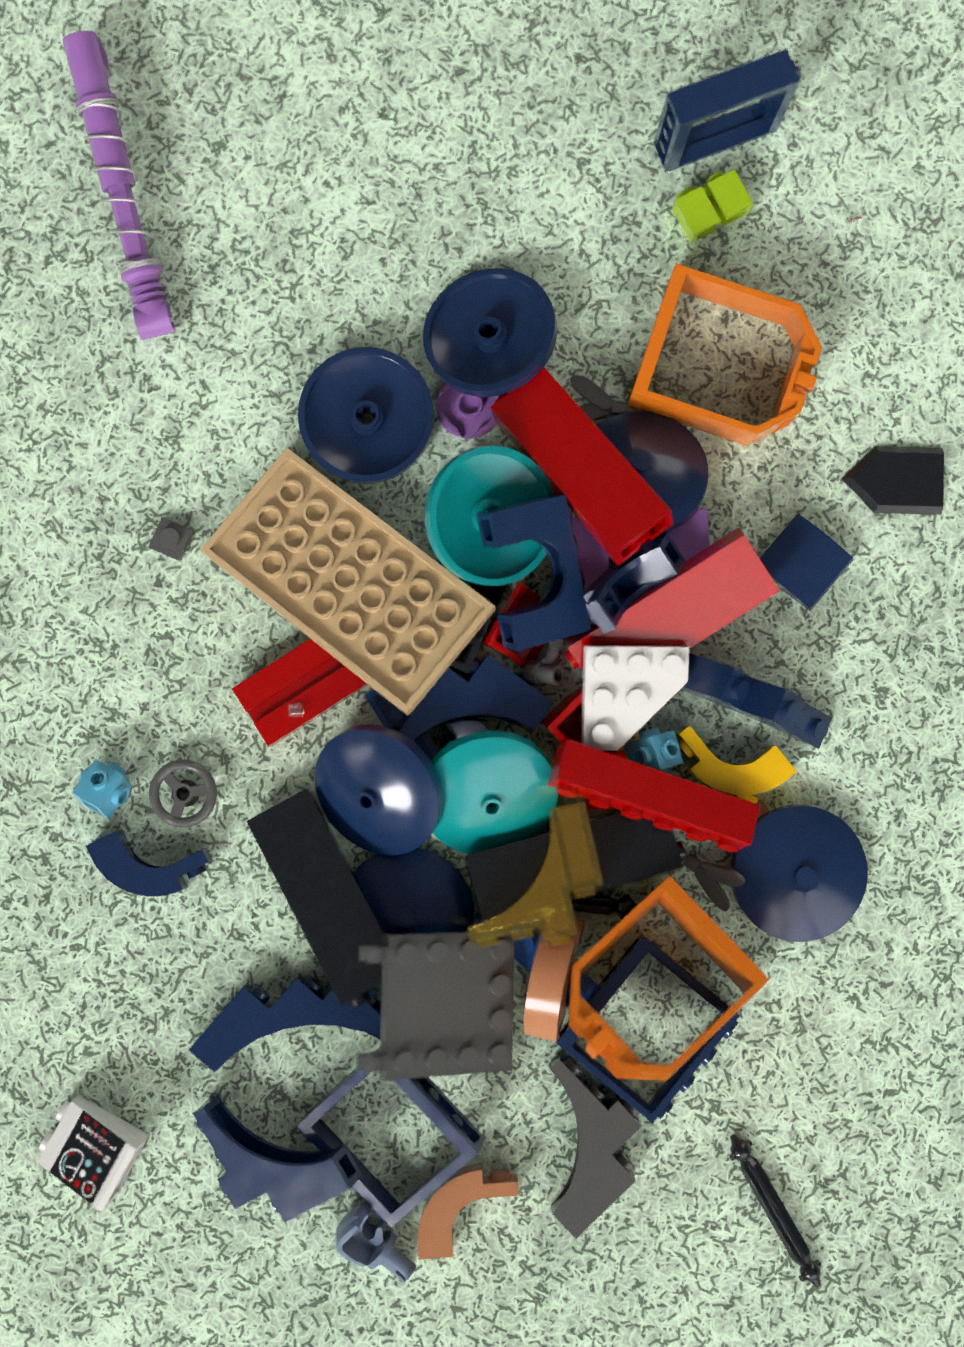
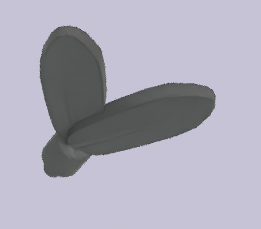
[570,375,635,421]
[683,853,745,911]

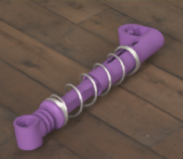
[62,31,175,341]

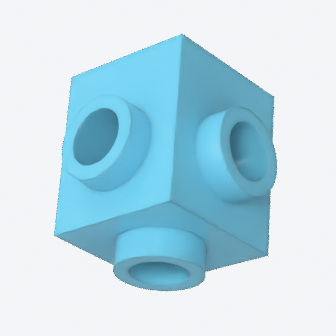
[623,727,683,774]
[72,759,132,820]

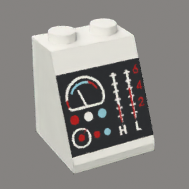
[37,1095,149,1212]

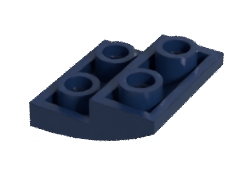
[760,513,854,611]

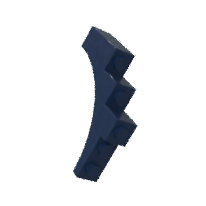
[189,974,381,1073]

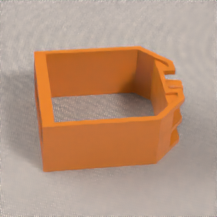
[627,263,822,446]
[569,876,770,1081]

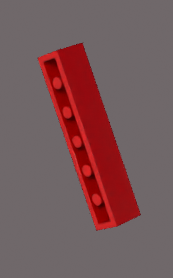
[547,739,760,852]

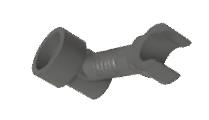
[524,638,565,687]

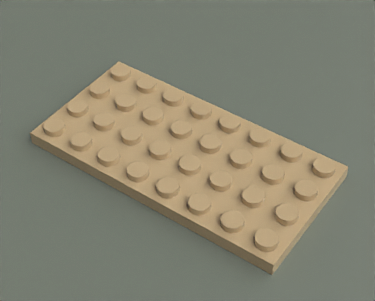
[200,448,496,716]

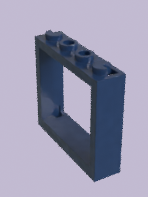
[653,48,801,173]
[556,933,740,1124]
[297,1047,486,1228]

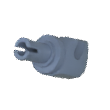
[335,1202,416,1283]

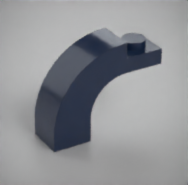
[583,532,685,634]
[86,829,213,897]

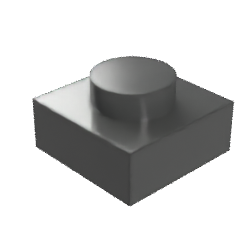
[148,517,194,562]

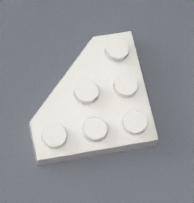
[581,645,689,750]

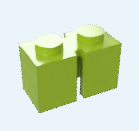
[672,169,754,244]

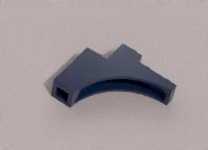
[680,653,832,749]
[391,655,554,741]
[192,1095,363,1223]

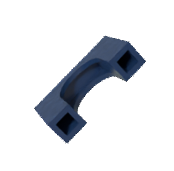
[476,494,591,651]

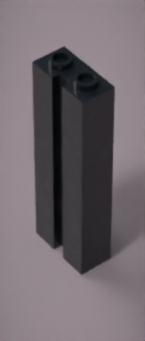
[246,788,386,1009]
[464,813,686,926]

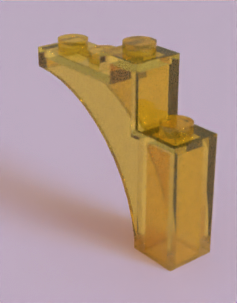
[467,802,603,948]

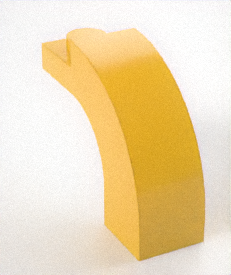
[676,725,797,795]

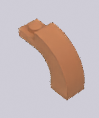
[523,913,585,1042]
[418,1163,519,1259]

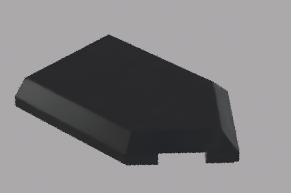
[841,446,944,515]

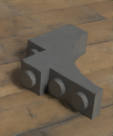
[549,1055,642,1239]

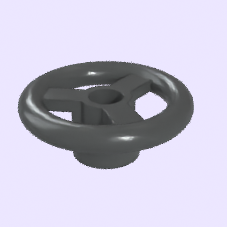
[149,759,217,828]

